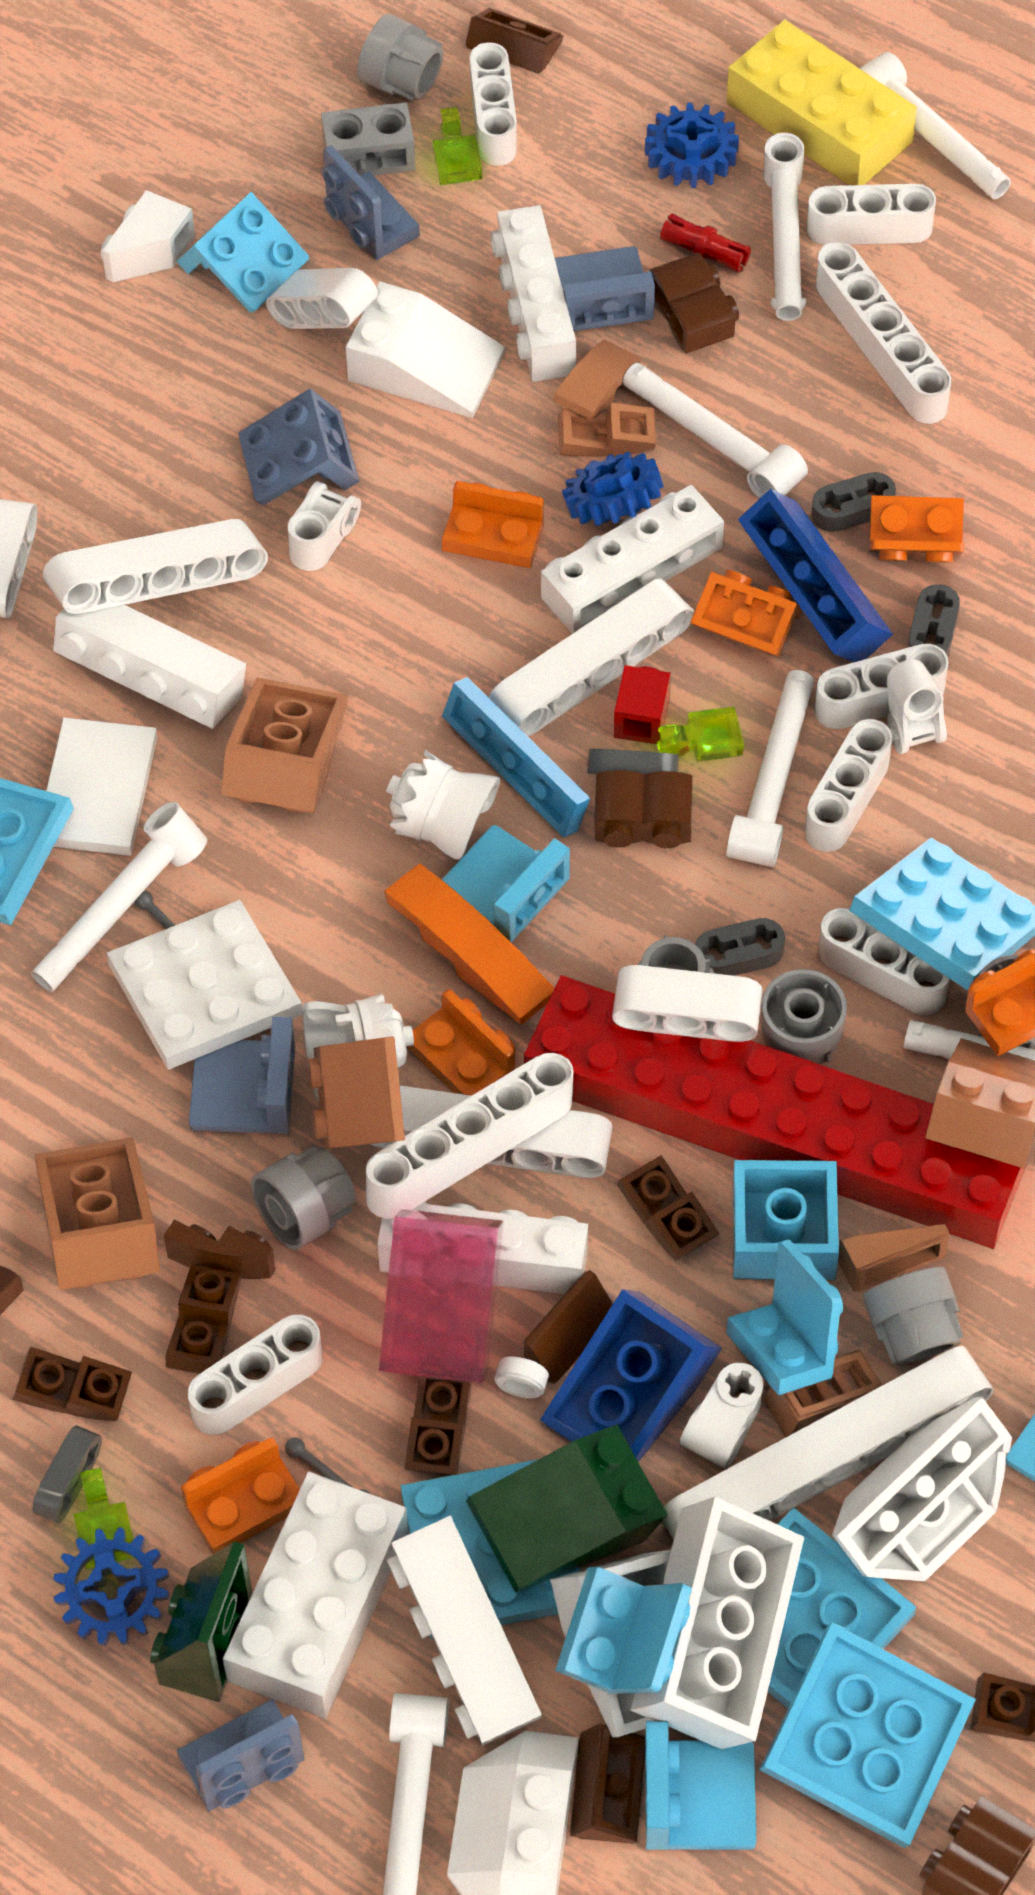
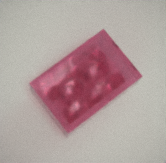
[379,1209,504,1383]

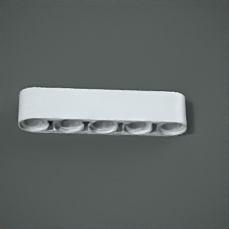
[816,241,951,424]
[43,519,268,614]
[489,579,694,737]
[366,1053,574,1219]
[371,1085,613,1178]

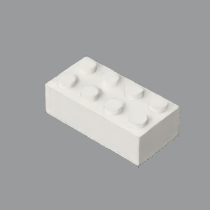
[223,1471,408,1719]
[631,1497,804,1749]

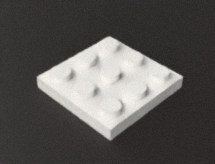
[107,900,303,1070]

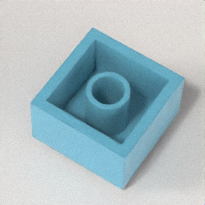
[732,1160,839,1280]

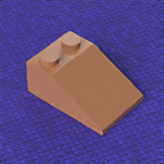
[221,677,348,813]
[307,1036,405,1149]
[926,1038,1035,1168]
[34,1137,160,1290]

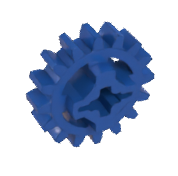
[645,103,739,188]
[562,452,664,526]
[53,1528,170,1646]

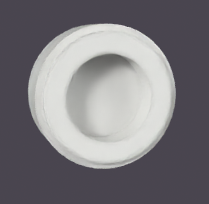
[494,1356,549,1398]

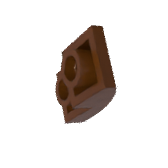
[617,1155,720,1261]
[164,1219,275,1279]
[166,1264,241,1374]
[12,1346,132,1421]
[404,1370,472,1476]
[971,1673,1035,1742]

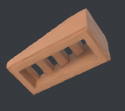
[838,1224,949,1292]
[765,1349,883,1437]

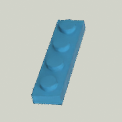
[442,677,591,838]

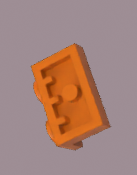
[442,481,544,568]
[869,495,964,563]
[690,569,803,658]
[965,949,1035,1056]
[406,989,516,1096]
[181,1437,300,1554]

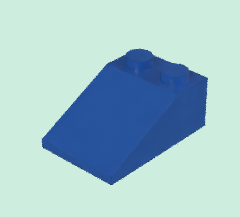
[540,1289,722,1462]

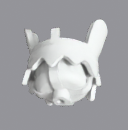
[386,750,500,859]
[302,994,414,1100]

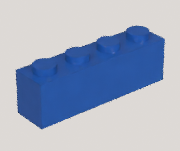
[737,488,893,662]

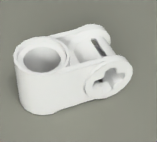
[288,481,361,571]
[886,659,947,754]
[679,1362,763,1469]

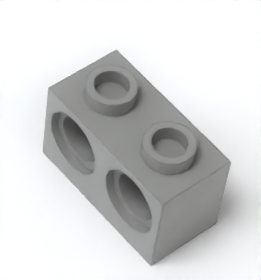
[321,102,415,176]

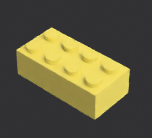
[727,20,917,185]

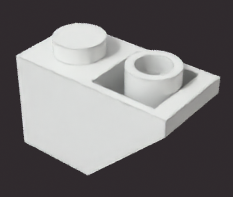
[101,190,195,282]

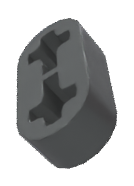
[811,472,896,532]
[908,584,960,657]
[587,749,679,775]
[695,918,785,976]
[33,1425,102,1524]

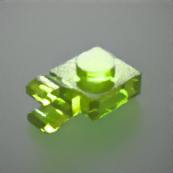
[432,107,483,186]
[656,706,745,762]
[73,1467,133,1570]

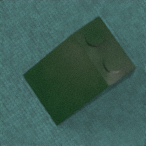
[466,1424,668,1593]
[150,1542,253,1702]

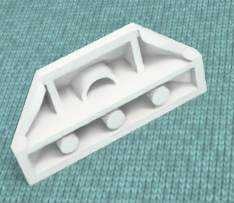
[832,1397,1012,1581]
[447,1731,579,1895]

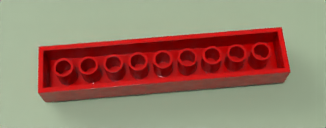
[524,975,1029,1249]

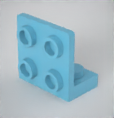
[176,192,309,313]
[442,825,570,943]
[726,1239,843,1395]
[555,1566,692,1694]
[645,1721,756,1850]

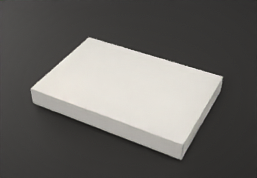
[46,717,158,856]

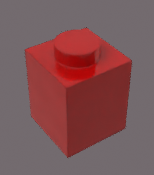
[614,665,671,745]

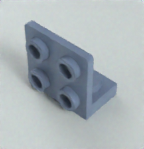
[322,145,420,260]
[555,246,655,331]
[239,389,360,505]
[189,1017,296,1134]
[177,1699,304,1812]

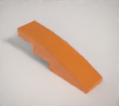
[384,863,554,1025]

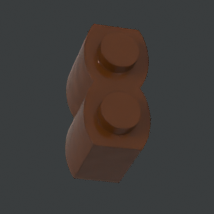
[650,252,739,353]
[594,770,692,848]
[919,1796,1035,1895]

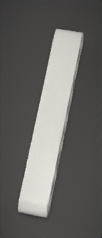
[662,1346,994,1540]

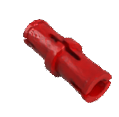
[660,213,751,273]

